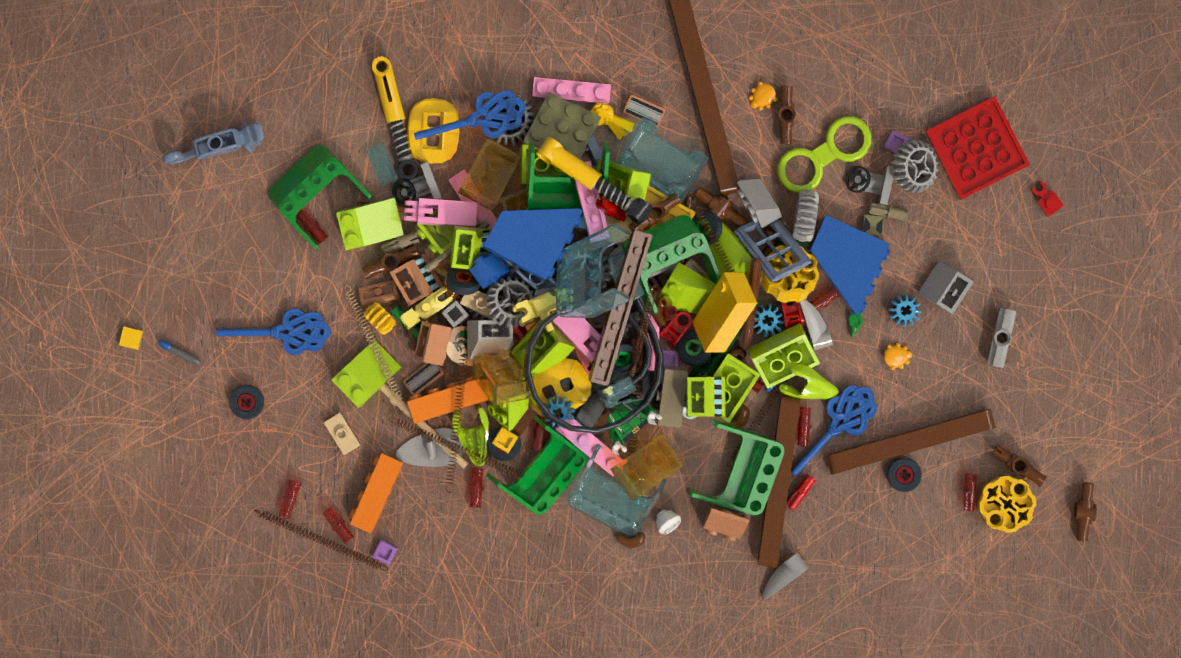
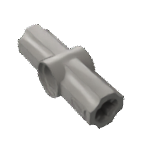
[986,308,1016,368]

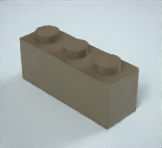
[654,365,688,428]

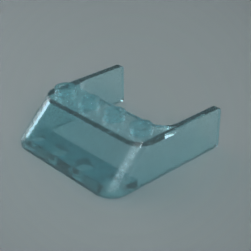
[556,224,630,318]
[568,444,667,537]

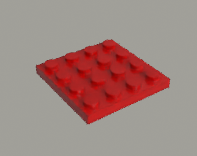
[925,96,1030,200]

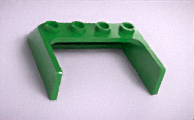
[526,142,610,221]
[268,145,373,250]
[622,215,721,314]
[486,415,587,515]
[685,418,785,515]

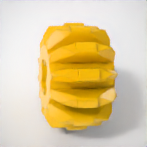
[364,302,396,335]

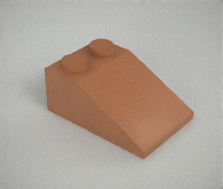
[703,505,749,541]

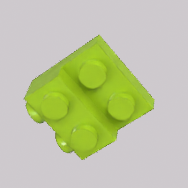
[416,209,454,255]

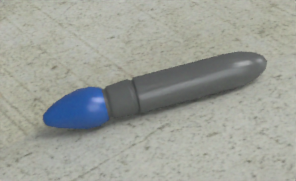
[158,340,201,365]

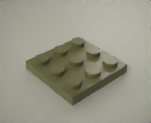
[523,92,601,159]

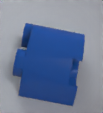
[470,252,510,289]

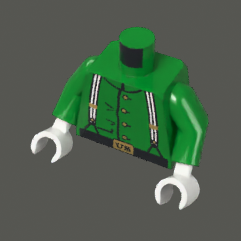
[606,395,662,456]

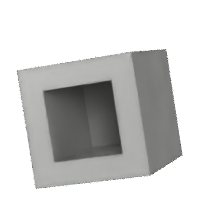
[442,300,470,328]

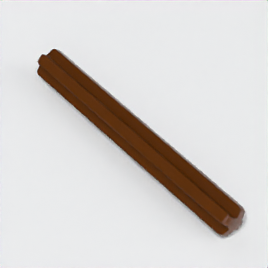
[740,257,762,350]

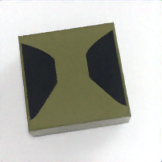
[862,215,884,236]

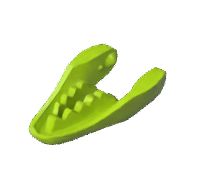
[779,364,839,399]
[452,405,489,467]

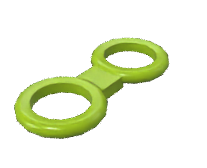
[777,116,871,193]

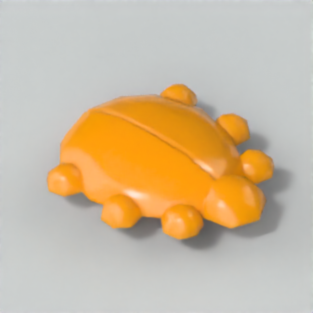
[749,81,777,111]
[884,343,912,371]

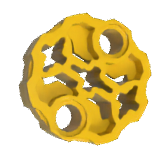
[761,245,819,303]
[977,475,1036,533]

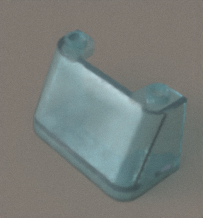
[615,117,709,204]

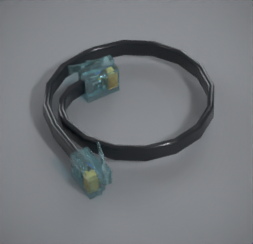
[523,270,664,434]

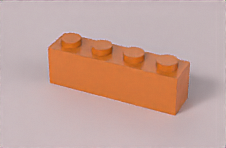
[406,376,488,424]
[349,453,404,533]

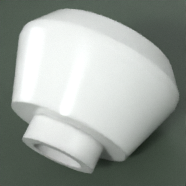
[656,509,681,535]

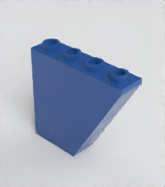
[482,209,583,281]
[808,215,890,316]

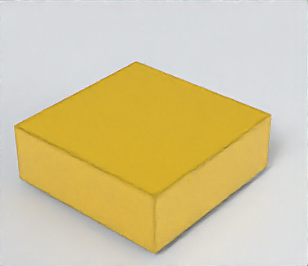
[119,327,143,350]
[492,427,519,453]

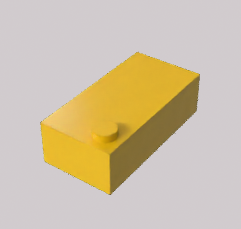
[692,272,757,352]

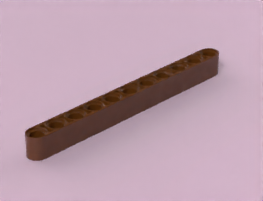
[669,0,739,196]

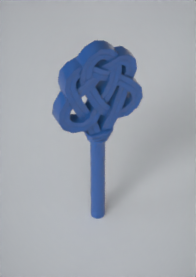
[414,90,526,140]
[216,309,331,355]
[791,385,877,475]

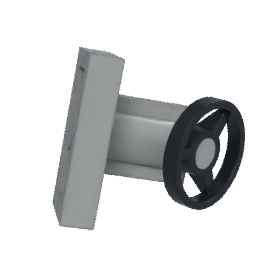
[392,162,442,206]
[845,165,894,205]

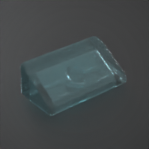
[367,143,399,187]

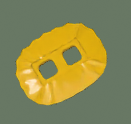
[407,98,460,164]
[525,358,591,417]

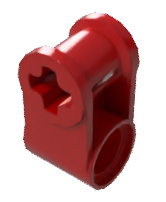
[780,301,804,329]
[659,311,692,348]

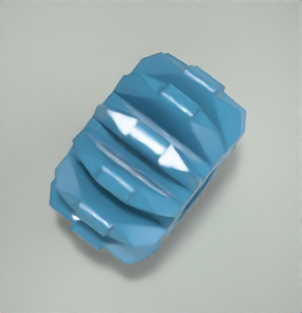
[888,294,922,327]
[754,304,784,337]
[542,395,575,428]

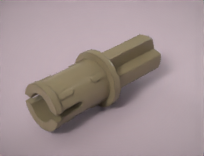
[869,203,909,222]
[381,230,420,255]

